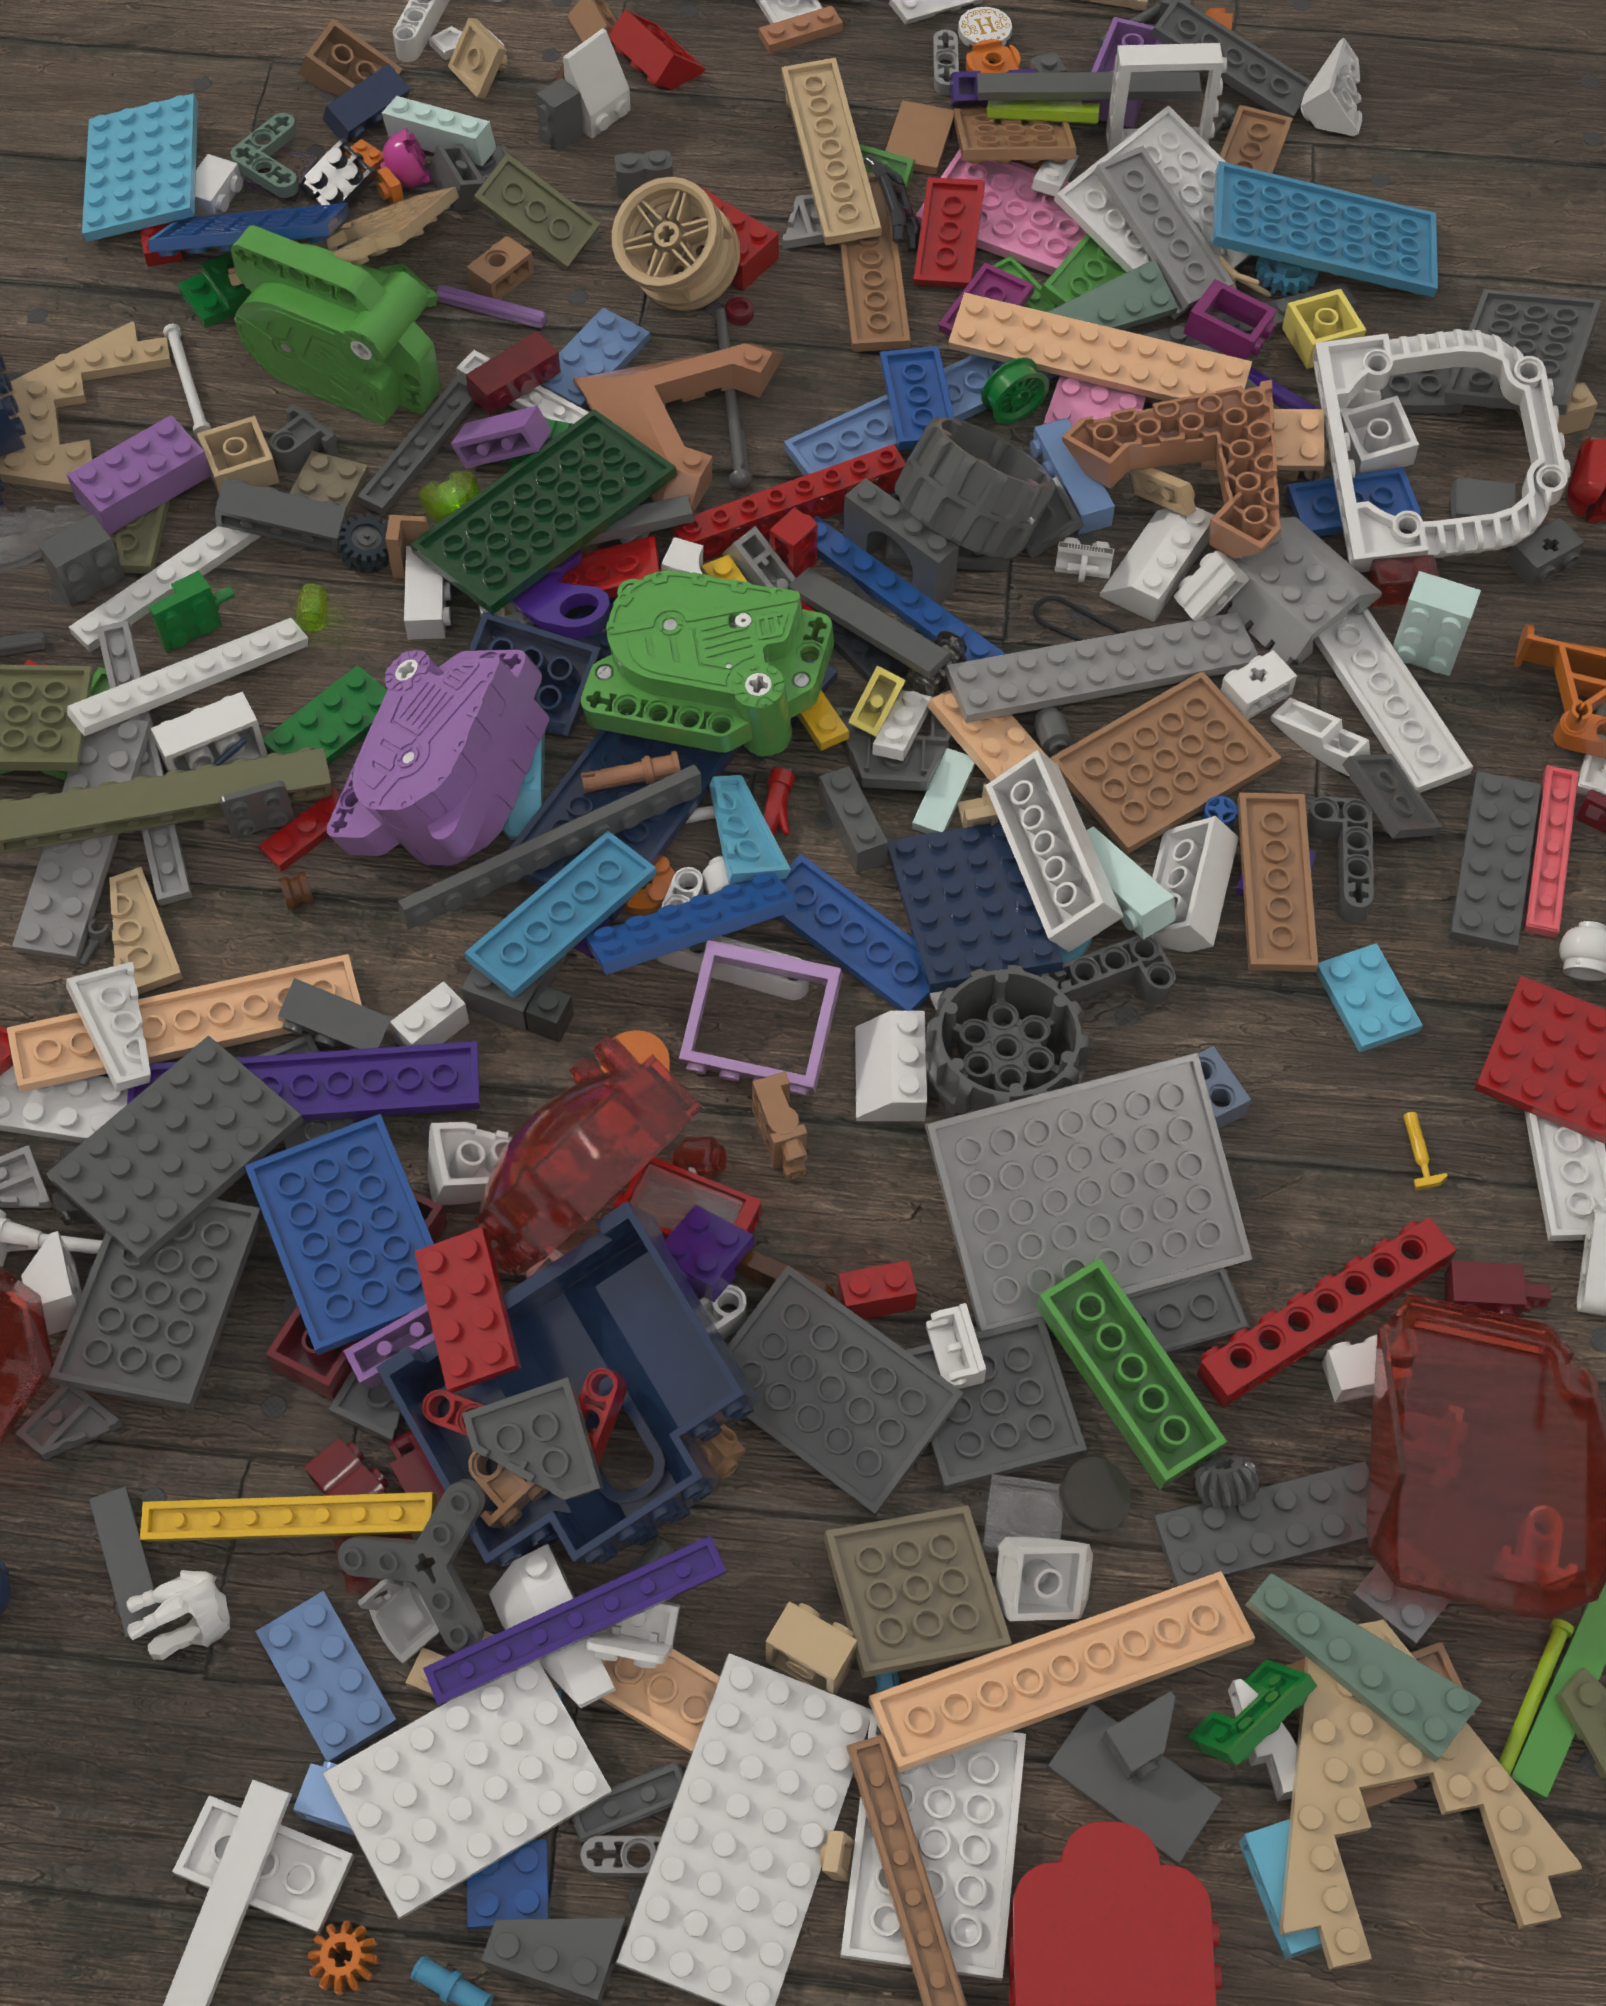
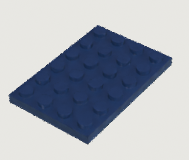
[887,822,1063,993]

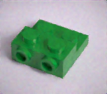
[177,252,252,328]

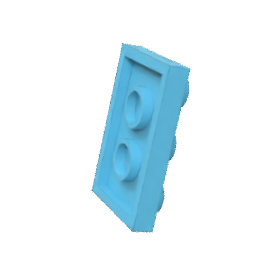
[1316,943,1423,1053]

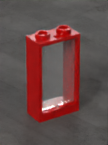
[613,1154,762,1271]

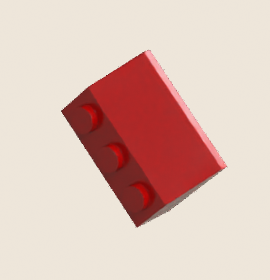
[609,9,706,90]

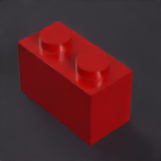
[838,1260,917,1320]

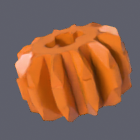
[308,1921,379,1995]

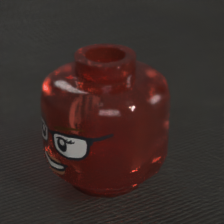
[672,1136,727,1181]

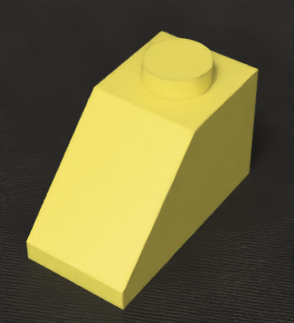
[848,666,906,737]

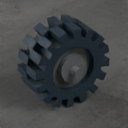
[338,513,389,574]

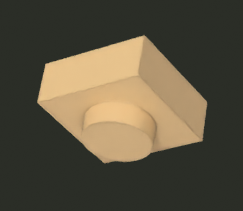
[820,1830,855,1882]

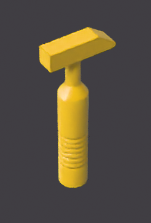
[1403,1112,1447,1191]

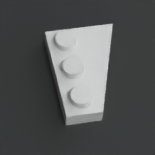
[889,0,983,25]

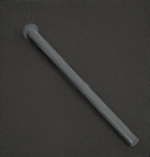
[715,308,752,489]

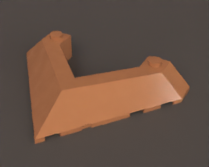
[573,343,783,513]
[1062,379,1281,559]

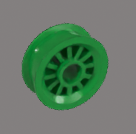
[981,357,1049,424]

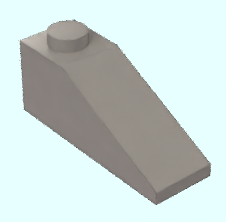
[722,526,803,602]

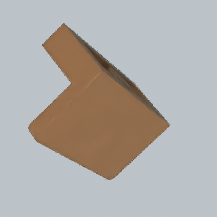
[568,0,617,42]
[385,515,429,579]

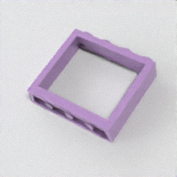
[679,940,843,1096]

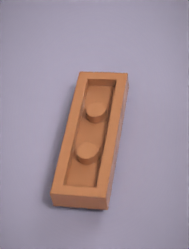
[758,5,843,54]

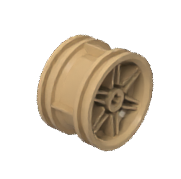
[612,177,740,311]

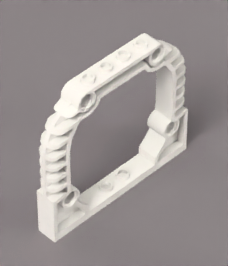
[1313,329,1571,572]

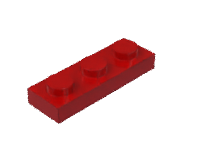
[259,789,341,872]

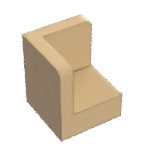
[957,784,999,828]

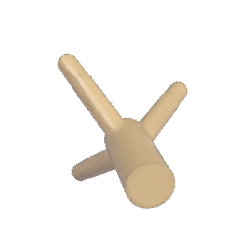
[1217,255,1271,297]

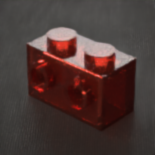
[1367,555,1440,607]

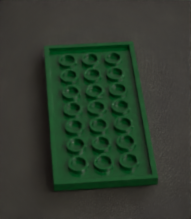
[410,409,677,615]

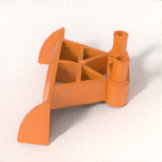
[1514,623,1606,759]

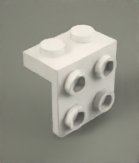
[586,1602,680,1668]

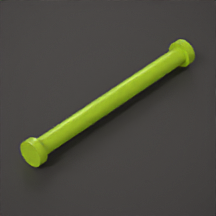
[1498,1618,1575,1775]

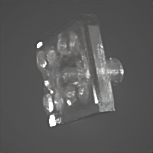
[982,1474,1066,1553]

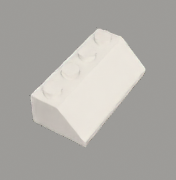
[1100,506,1214,622]
[1151,816,1239,953]

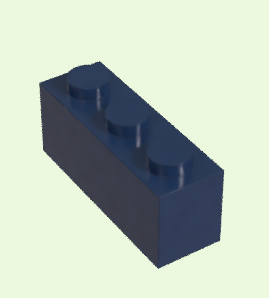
[322,63,410,142]

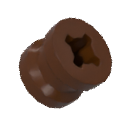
[279,871,314,910]

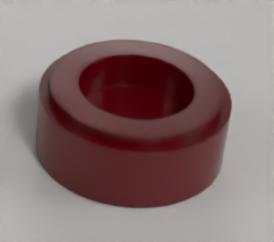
[725,297,754,326]

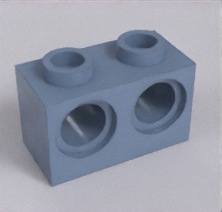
[1198,1046,1251,1129]

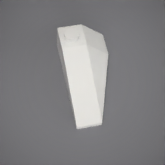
[1301,38,1362,136]

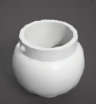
[1559,921,1606,981]

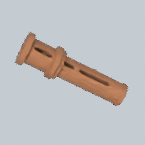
[581,750,681,793]

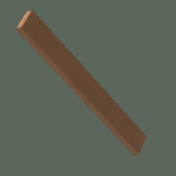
[846,1734,967,2006]

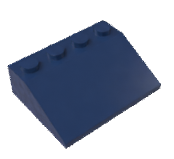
[469,611,606,738]

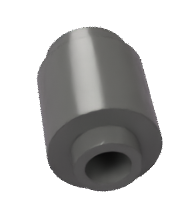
[1034,707,1073,755]

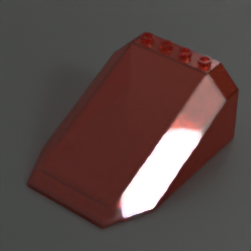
[1366,1294,1606,1620]

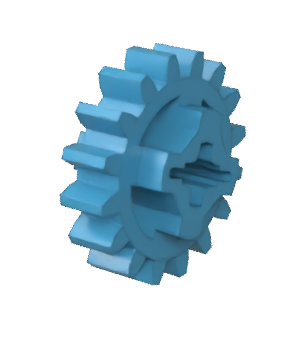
[1255,256,1319,297]

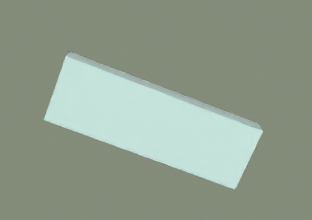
[912,748,976,834]

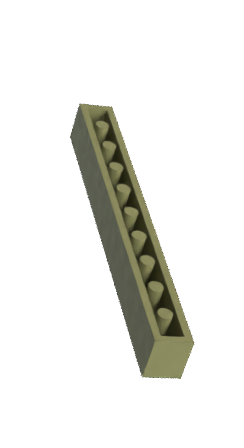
[0,747,332,855]

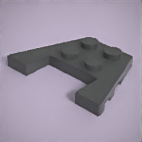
[836,707,953,791]

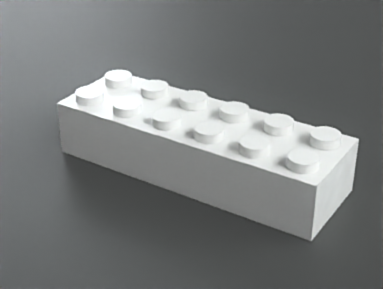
[985,749,1124,952]

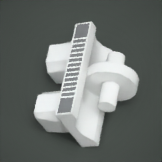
[1055,537,1114,583]

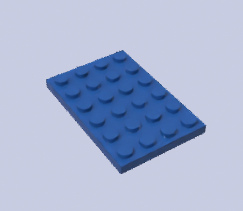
[245,1114,434,1356]

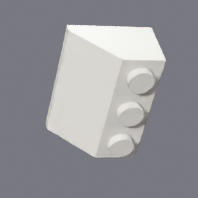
[855,1011,927,1121]

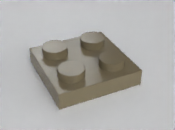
[289,451,369,517]

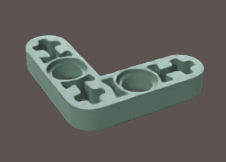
[230,113,299,198]

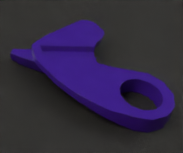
[511,549,612,639]

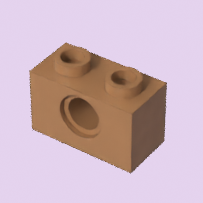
[466,236,534,300]

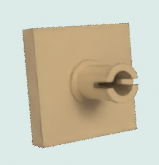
[448,18,507,99]

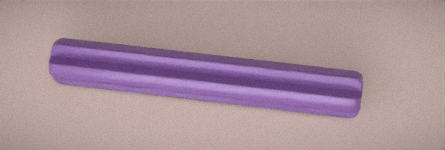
[436,285,546,329]

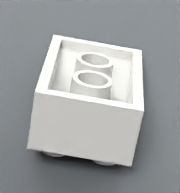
[563,28,631,139]

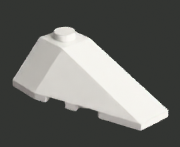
[427,1122,578,1205]
[489,1544,616,1708]

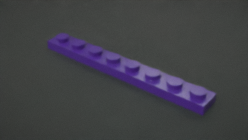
[423,1535,727,1706]

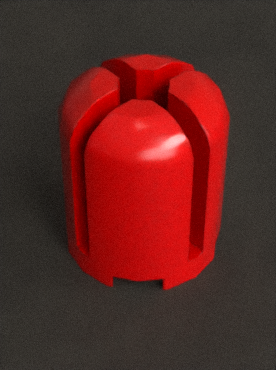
[1565,436,1606,524]

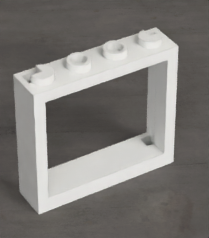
[1106,43,1227,153]

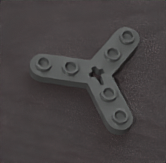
[338,1479,485,1652]

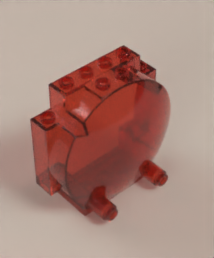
[474,1035,702,1276]

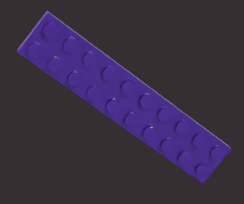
[127,1041,480,1121]

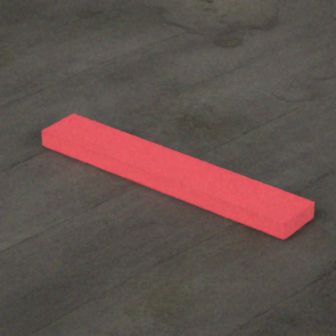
[1523,765,1579,938]

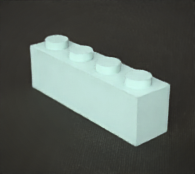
[382,96,497,166]
[1086,826,1176,939]

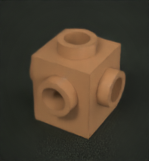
[697,1424,746,1479]

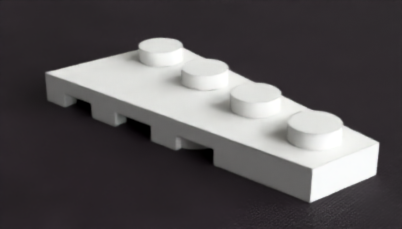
[66,961,151,1092]

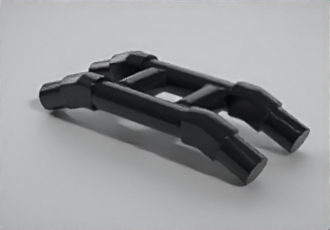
[864,155,921,252]

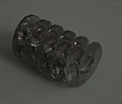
[905,631,967,698]

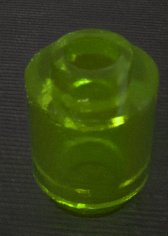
[294,583,329,632]

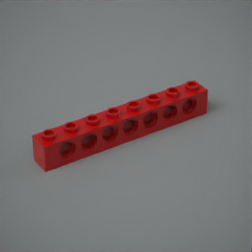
[672,444,906,562]
[1197,1217,1456,1409]

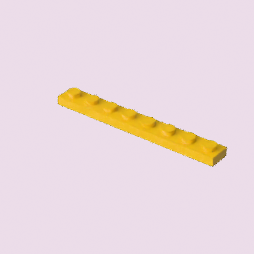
[701,554,849,751]
[140,1492,437,1542]

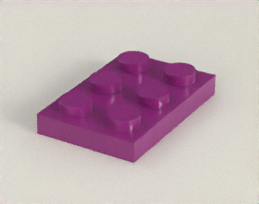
[938,262,1034,336]

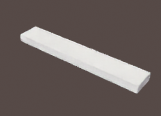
[163,1780,292,2006]

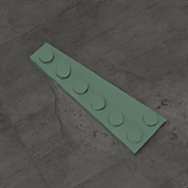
[1048,259,1178,330]
[1245,1573,1482,1763]

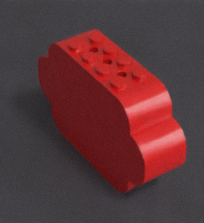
[1008,1822,1222,2006]

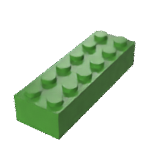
[1036,1258,1227,1490]

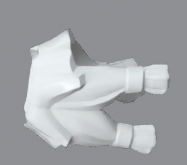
[126,1570,230,1660]

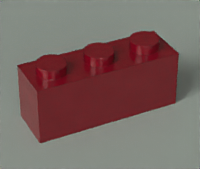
[465,331,561,416]

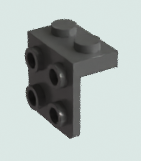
[220,781,295,838]

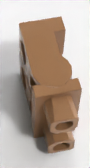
[752,1071,807,1181]

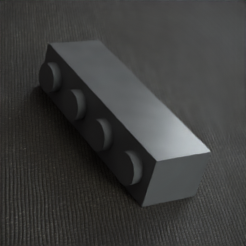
[215,479,346,554]

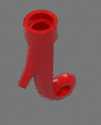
[763,768,795,836]

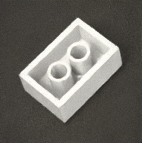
[151,691,267,772]

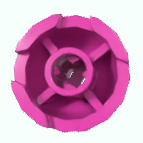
[380,128,433,189]

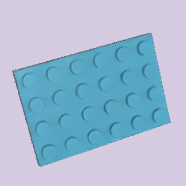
[82,93,198,242]

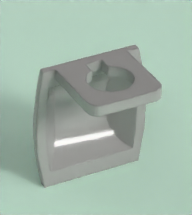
[357,1579,440,1664]

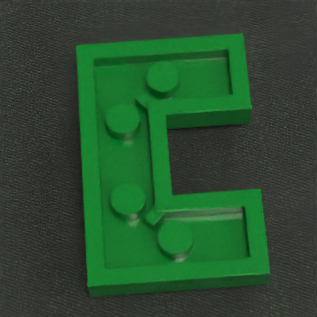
[1187,1659,1317,1766]

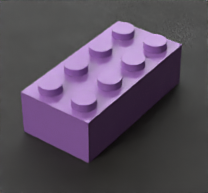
[1082,17,1162,128]
[67,415,211,535]

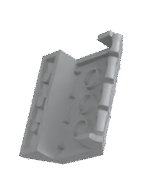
[1222,517,1382,665]

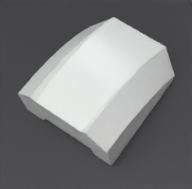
[995,1537,1093,1621]

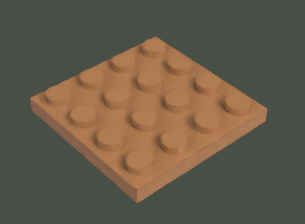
[954,108,1076,164]

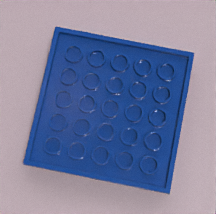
[148,203,350,256]

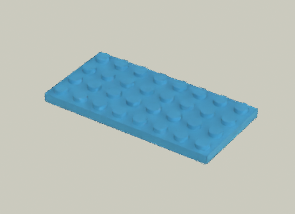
[1212,161,1438,297]

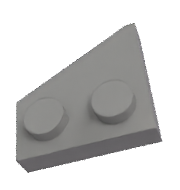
[782,194,825,249]
[0,1145,53,1208]

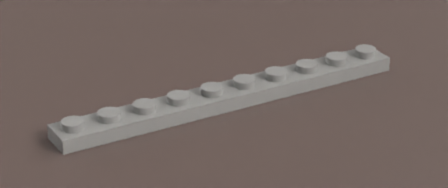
[97,620,192,906]

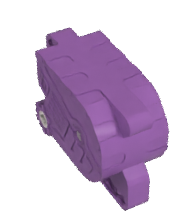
[327,650,549,866]

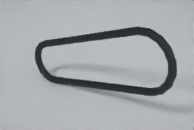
[1033,596,1125,641]

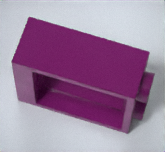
[1183,279,1277,360]

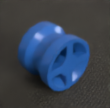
[1202,796,1237,831]

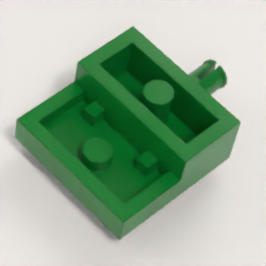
[148,570,236,653]

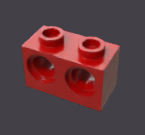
[770,508,818,578]

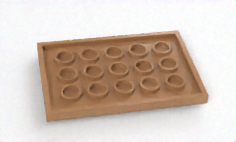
[1050,671,1282,855]

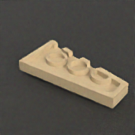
[109,867,183,995]

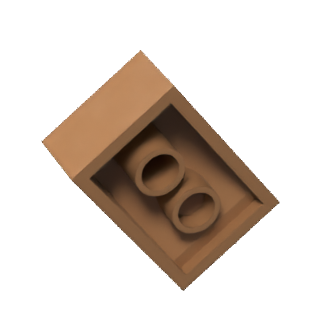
[298,19,403,96]

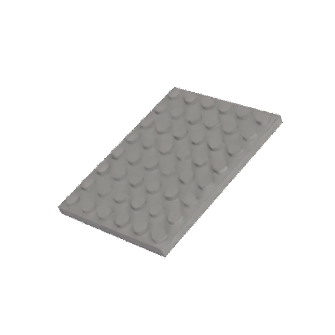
[924,1053,1252,1332]

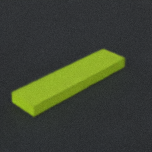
[987,100,1100,124]

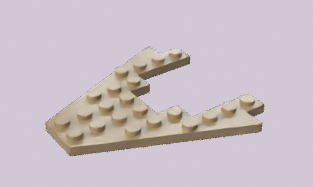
[228,187,459,288]
[0,322,172,492]
[1279,1619,1582,1970]

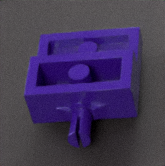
[665,1204,755,1302]

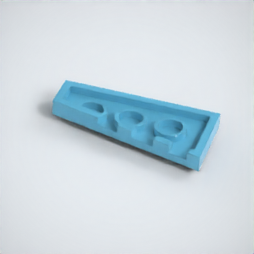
[709,775,791,883]

